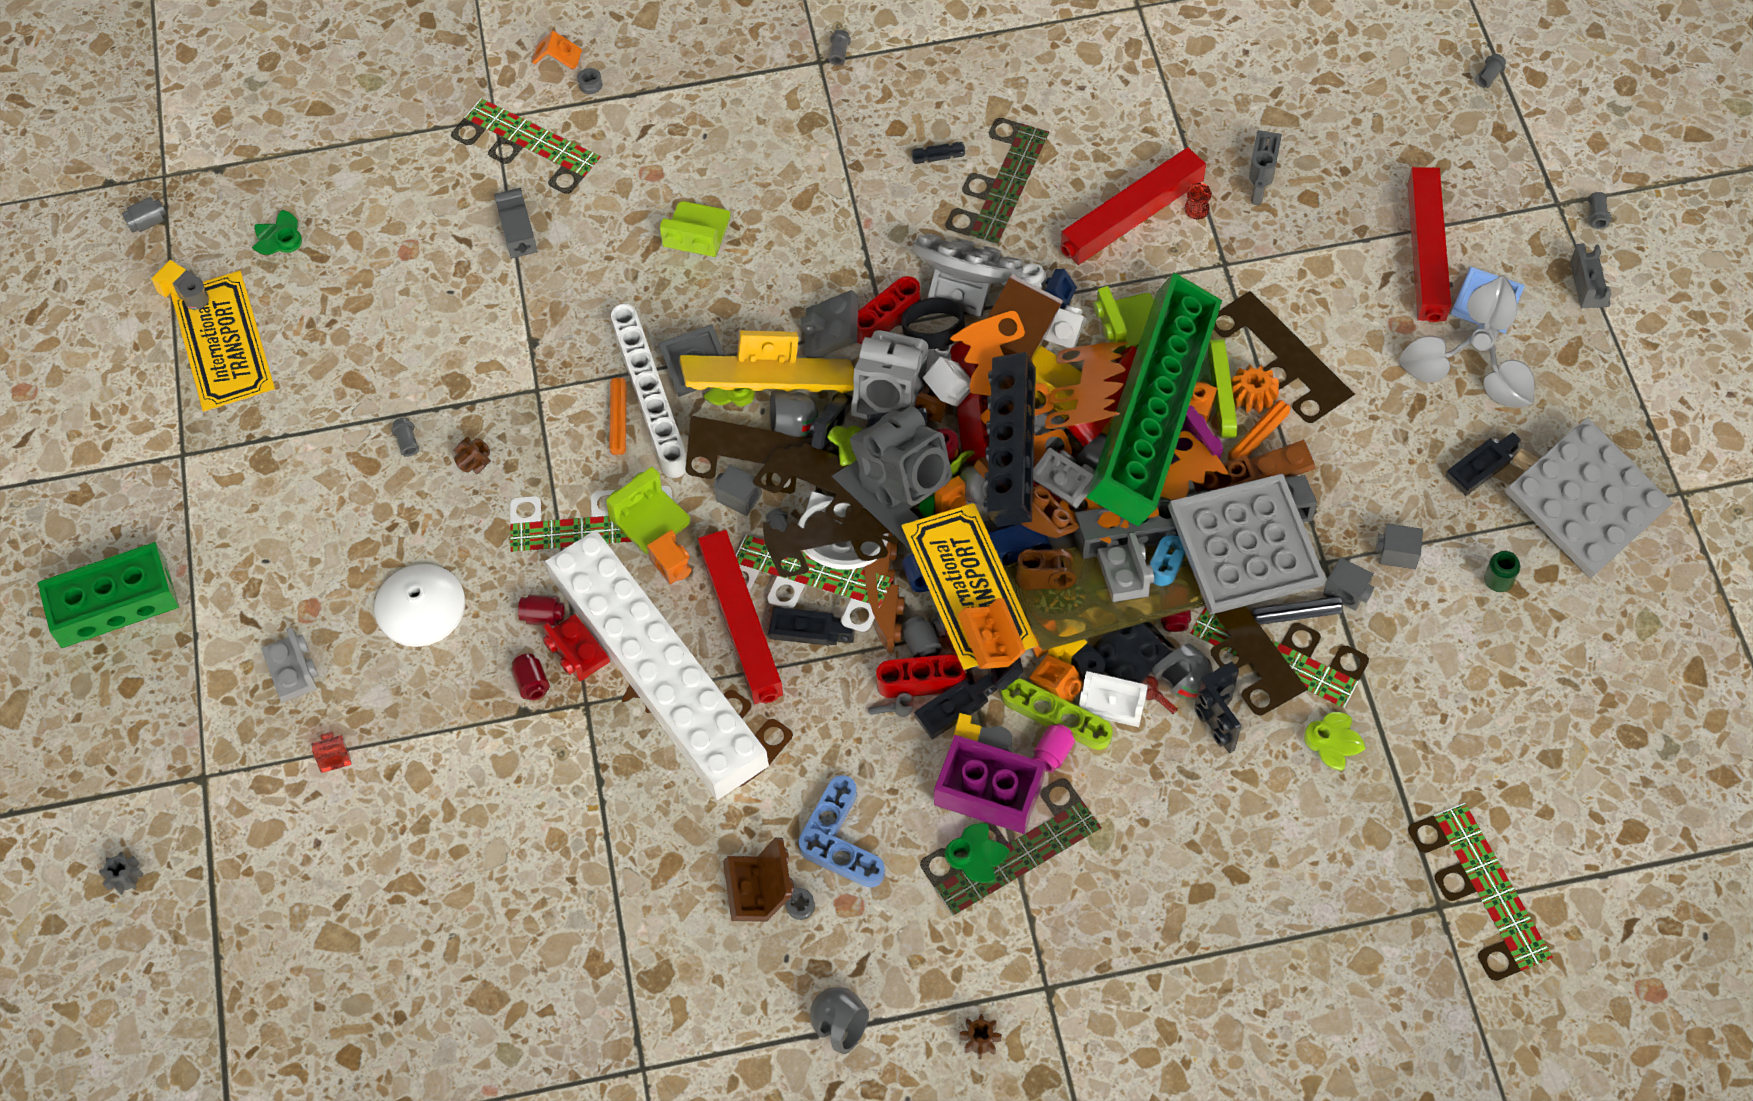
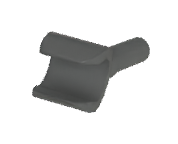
[869,693,913,717]

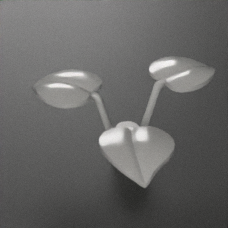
[1399,275,1535,407]

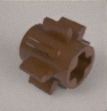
[453,437,491,474]
[960,1014,1002,1059]

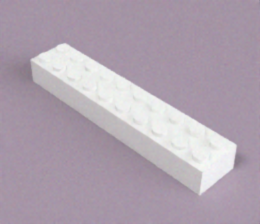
[545,530,769,800]

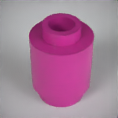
[1032,724,1075,773]

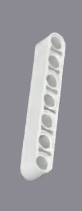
[611,304,686,478]

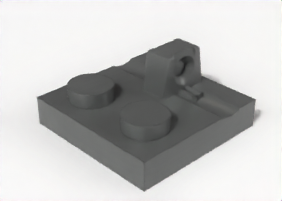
[800,290,858,358]
[658,324,725,397]

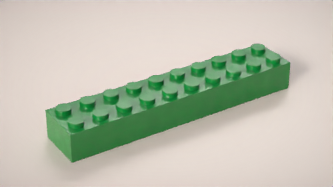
[1086,272,1222,527]

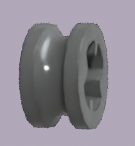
[577,68,603,94]
[785,888,815,920]

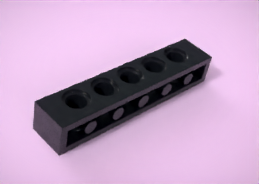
[984,352,1036,527]

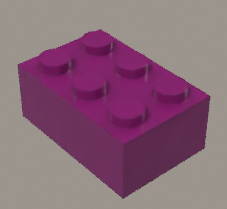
[934,735,1046,834]

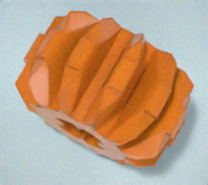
[1231,364,1279,414]

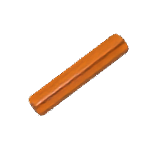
[609,377,627,455]
[1227,400,1291,461]

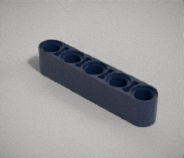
[902,524,1053,593]

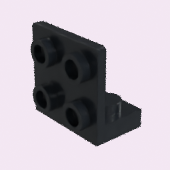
[1093,608,1177,684]
[1194,661,1241,753]

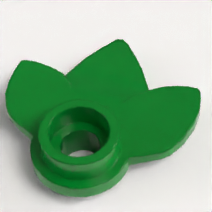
[252,210,302,255]
[945,823,1009,883]

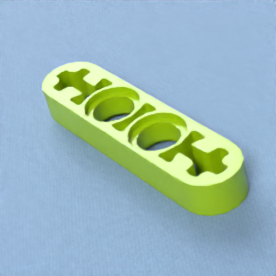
[1208,339,1237,438]
[1001,678,1113,750]

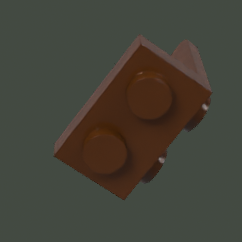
[723,837,794,922]

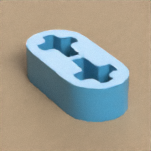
[1150,535,1185,586]

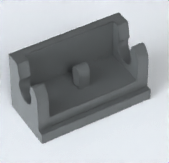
[1570,243,1611,309]

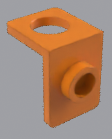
[531,30,582,70]

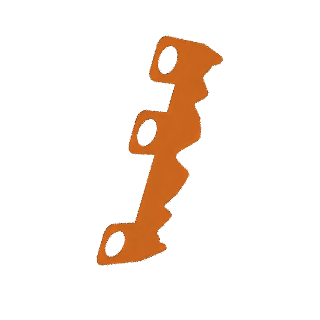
[950,311,1072,469]
[1045,342,1129,429]
[1060,431,1228,544]

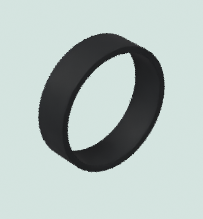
[901,298,965,349]

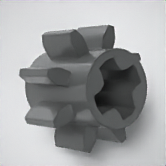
[99,852,143,895]

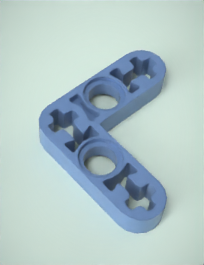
[799,775,885,888]

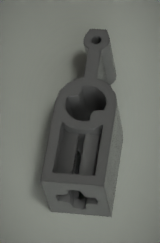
[1249,130,1282,206]
[494,188,538,259]

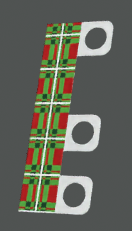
[510,486,672,552]
[736,535,893,632]

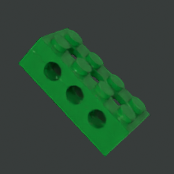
[37,542,180,649]

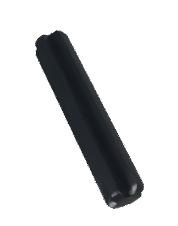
[1252,596,1343,625]

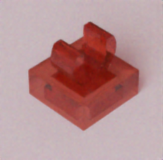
[311,731,352,773]

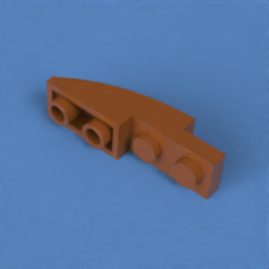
[1192,439,1316,493]
[974,456,1079,538]
[865,533,905,653]

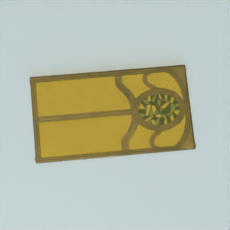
[1003,545,1206,651]

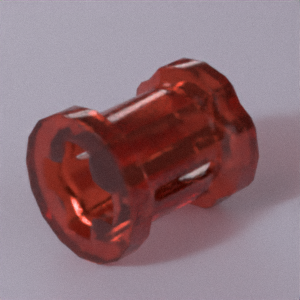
[1185,183,1212,220]

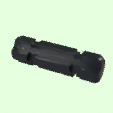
[911,142,965,164]

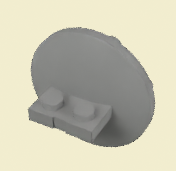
[911,233,1024,317]

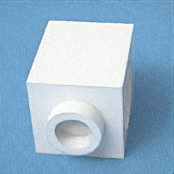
[923,357,971,407]

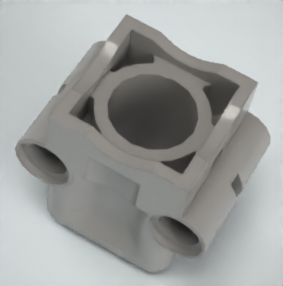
[851,330,929,419]

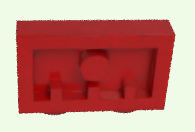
[542,614,610,682]

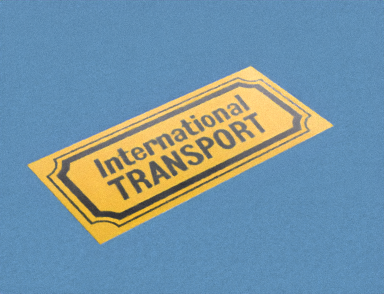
[171,270,275,412]
[901,503,1038,670]

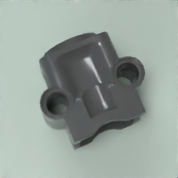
[850,406,952,510]

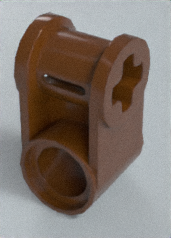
[1016,548,1076,590]

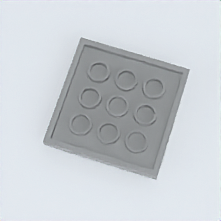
[1505,417,1673,579]
[1168,474,1327,615]

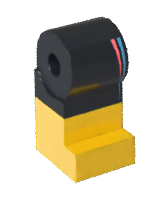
[1048,627,1105,681]

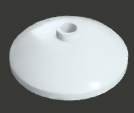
[798,501,888,570]
[374,564,465,647]

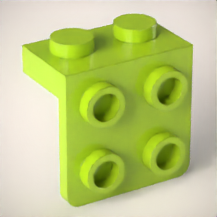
[660,201,731,257]
[1093,286,1154,353]
[606,466,691,554]

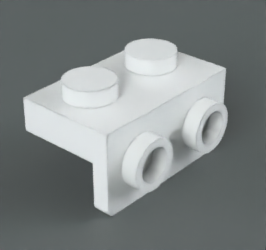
[1045,305,1087,348]

